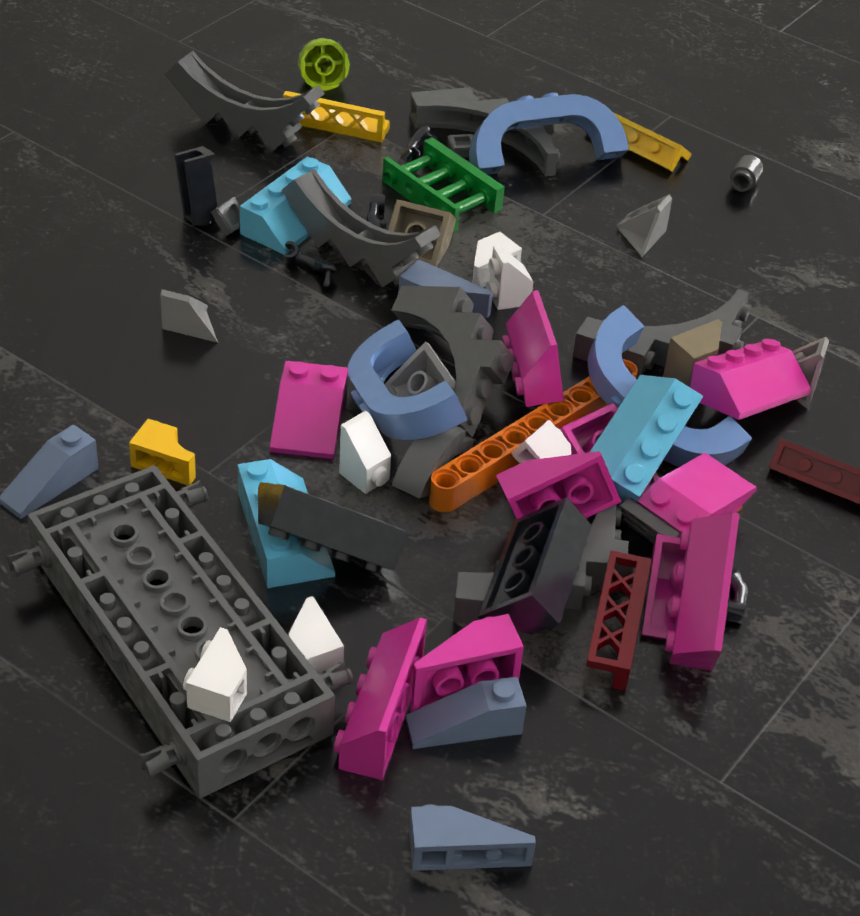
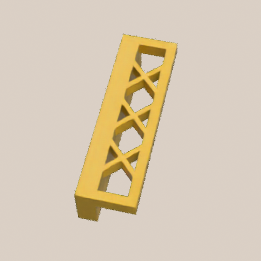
[283,91,390,143]
[614,113,692,172]

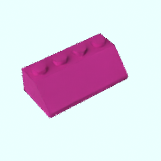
[502,290,564,407]
[690,339,811,420]
[665,513,740,671]
[334,618,427,780]

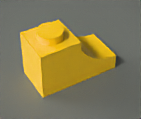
[129,419,196,485]

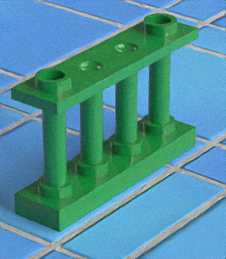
[382,137,505,232]

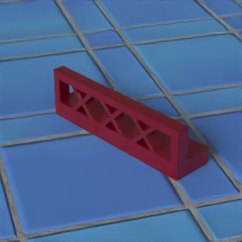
[768,438,860,504]
[586,550,652,691]

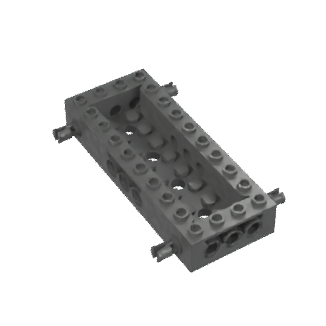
[6,465,353,799]

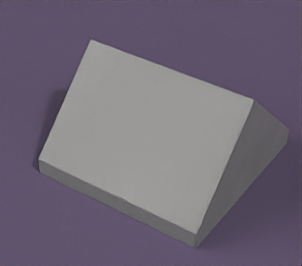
[384,341,456,397]

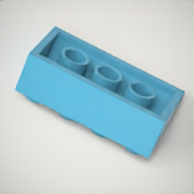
[240,156,351,254]
[590,375,703,504]
[238,459,335,588]

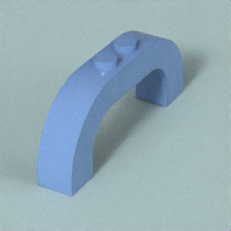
[469,93,629,174]
[588,305,752,467]
[348,320,468,440]

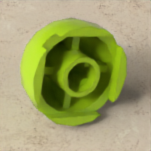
[298,38,350,91]

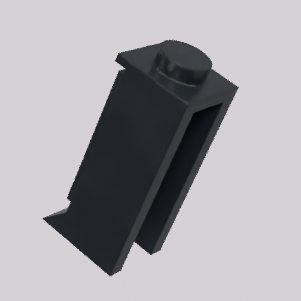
[174,146,218,226]

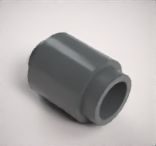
[730,155,763,192]

